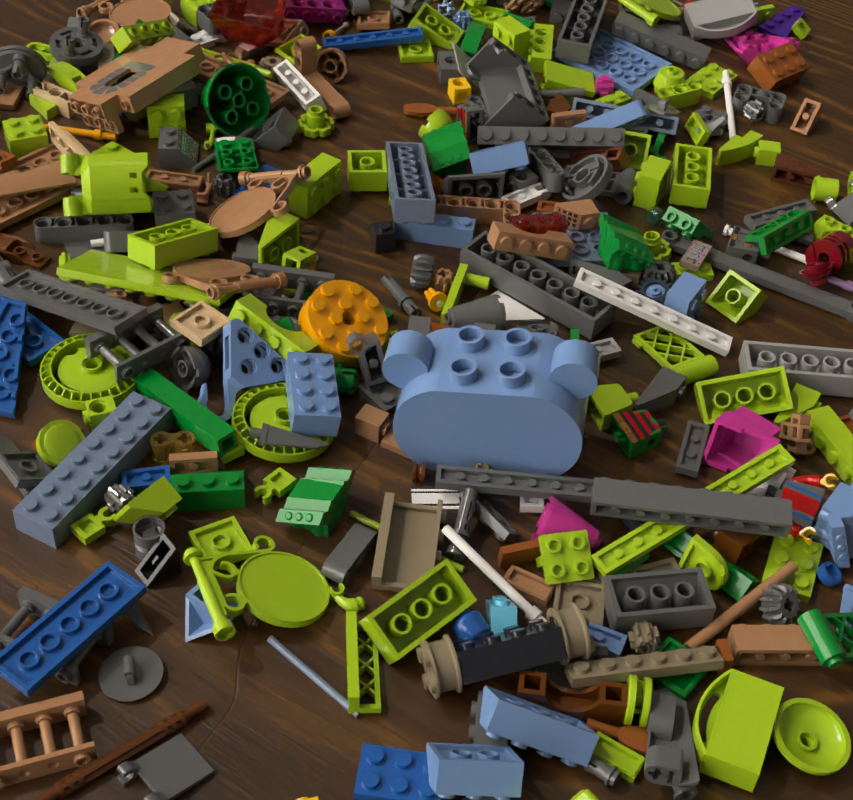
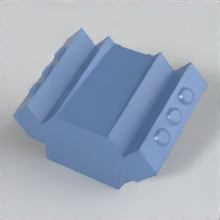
[811,482,853,568]

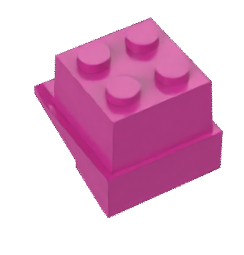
[701,406,782,472]

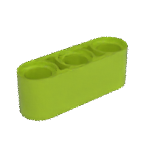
[657,81,702,109]

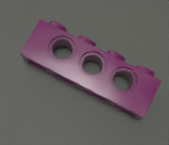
[277,0,347,24]

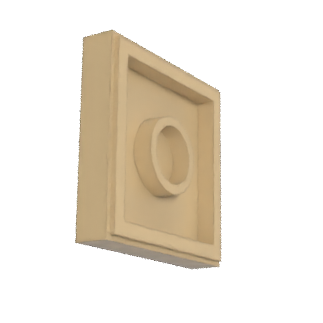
[170,300,231,347]

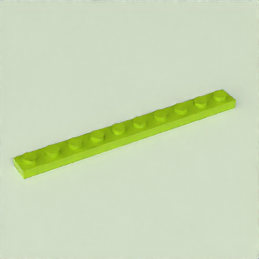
[591,443,795,577]

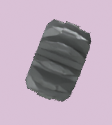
[410,254,435,289]
[642,259,677,285]
[759,583,801,625]

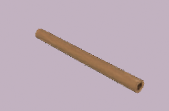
[684,561,798,649]

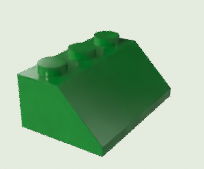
[170,470,245,512]

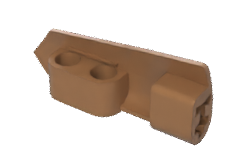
[0,160,76,201]

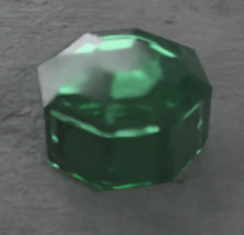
[645,206,664,227]

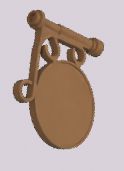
[76,0,173,29]
[209,164,311,238]
[162,258,288,301]

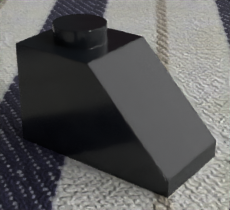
[367,221,396,254]

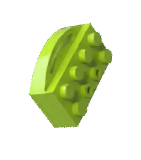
[692,669,784,792]

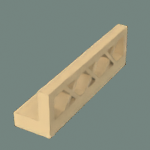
[48,121,91,155]

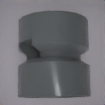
[132,515,166,560]

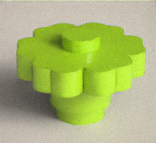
[297,105,334,138]
[643,231,671,262]

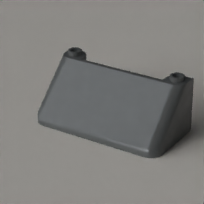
[465,36,550,127]

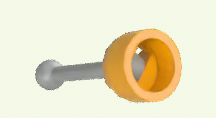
[322,22,349,38]

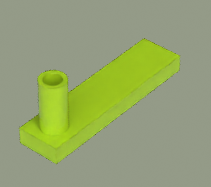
[440,263,490,324]

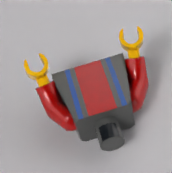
[763,473,839,545]

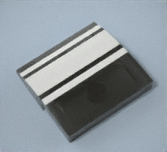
[411,487,460,529]

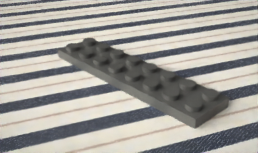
[0,269,148,335]

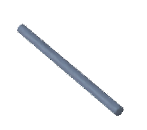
[267,636,362,718]

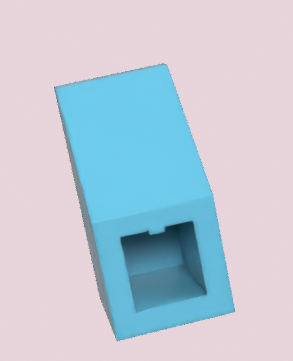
[485,595,517,634]

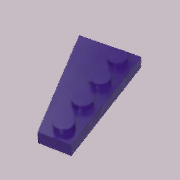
[757,5,806,38]

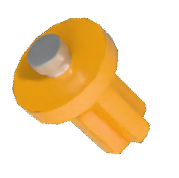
[424,288,447,312]

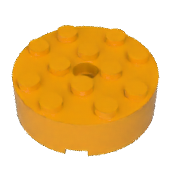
[298,280,388,368]

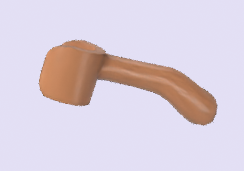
[196,173,213,205]

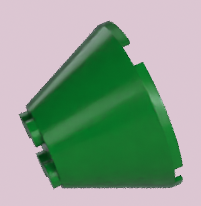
[200,63,270,136]

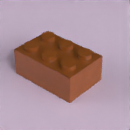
[747,42,810,91]

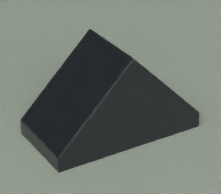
[135,532,182,588]

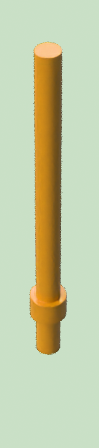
[43,124,118,141]

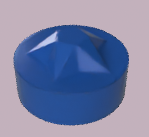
[817,561,842,587]

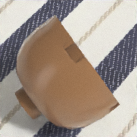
[317,47,349,84]

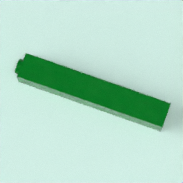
[133,368,238,458]

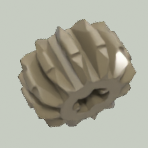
[259,55,285,82]

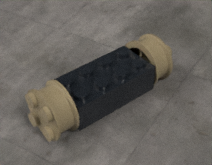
[416,602,595,699]

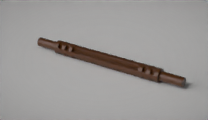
[33,699,209,800]

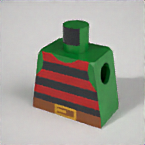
[609,410,668,459]

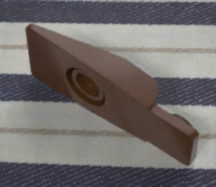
[0,233,51,270]

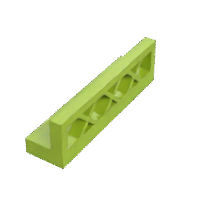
[346,611,381,714]

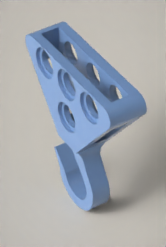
[197,318,286,421]

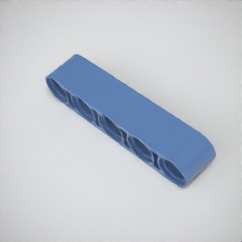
[573,100,649,129]

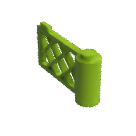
[632,326,719,386]

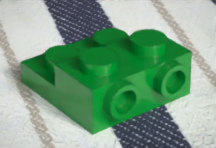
[662,206,714,241]

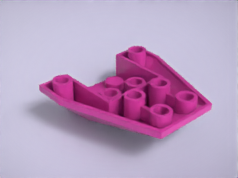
[724,30,801,65]

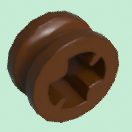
[412,461,426,483]

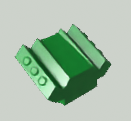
[423,120,470,176]
[597,213,654,271]
[275,466,356,537]

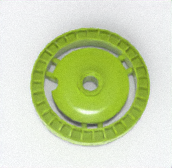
[40,333,145,410]
[231,382,334,463]

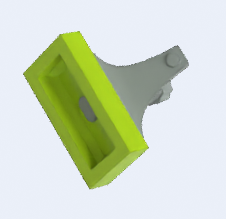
[685,112,726,147]

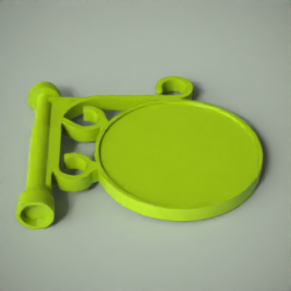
[618,0,681,28]
[183,535,330,641]

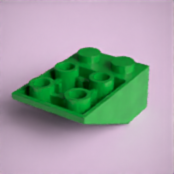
[214,138,259,173]

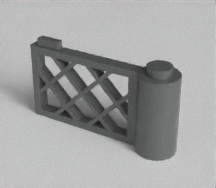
[565,164,637,204]

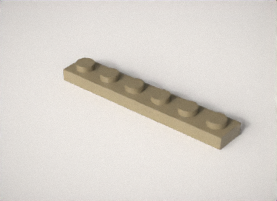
[564,646,724,688]

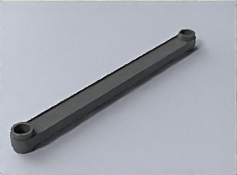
[661,230,853,323]

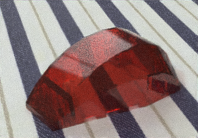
[208,0,286,48]

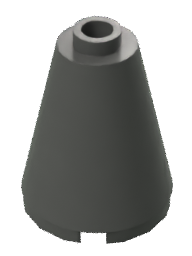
[444,294,506,330]

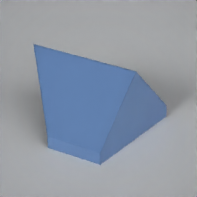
[185,584,239,642]

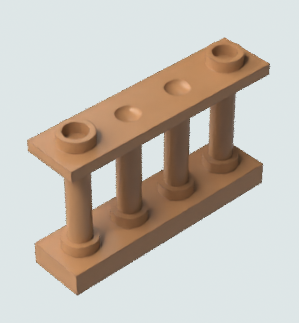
[0,691,97,789]

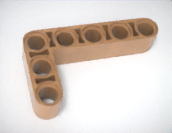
[294,36,351,121]
[434,194,521,229]

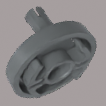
[49,16,103,66]
[561,154,613,211]

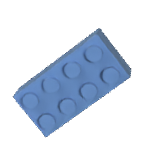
[284,352,341,437]

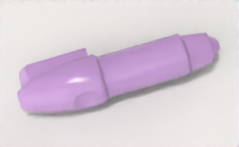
[827,276,853,292]

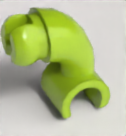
[329,583,366,612]

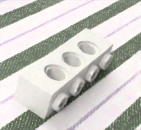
[272,59,327,112]

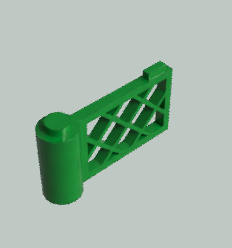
[797,609,853,669]

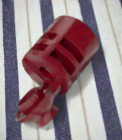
[799,230,853,286]

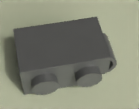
[346,332,388,387]

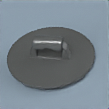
[98,646,164,702]

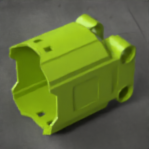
[59,152,153,216]

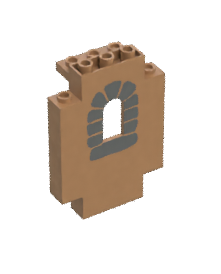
[68,37,205,134]

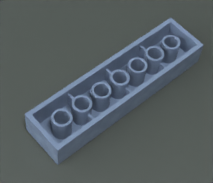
[385,141,436,225]
[12,391,173,549]

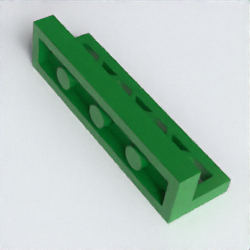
[745,210,814,255]
[662,529,761,601]

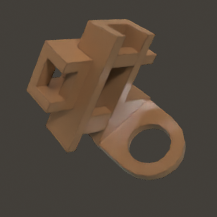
[779,413,816,456]

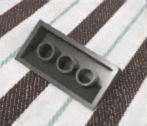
[604,567,716,634]

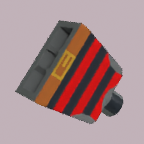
[456,103,484,144]

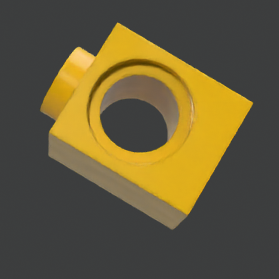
[447,77,471,105]

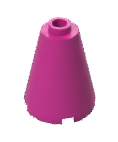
[531,496,602,551]

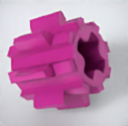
[595,75,614,97]

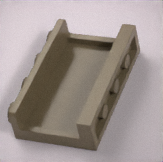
[371,492,447,592]

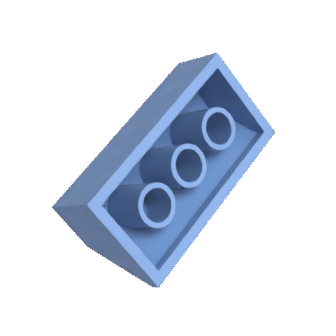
[394,214,476,248]
[480,685,599,767]

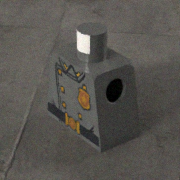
[725,226,771,264]

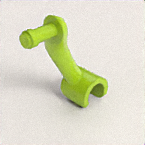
[204,123,217,150]

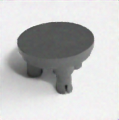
[0,45,48,99]

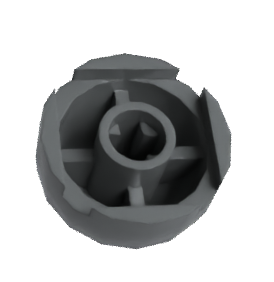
[170,346,212,391]

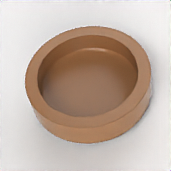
[89,18,119,43]

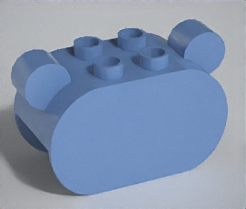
[382,325,601,476]

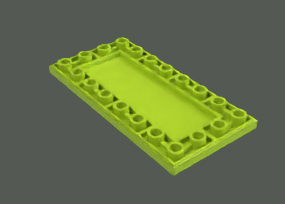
[56,249,236,309]

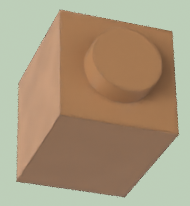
[354,404,391,443]

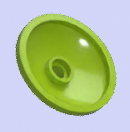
[772,698,851,775]

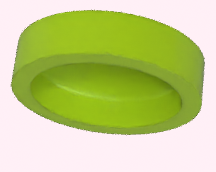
[36,420,85,468]

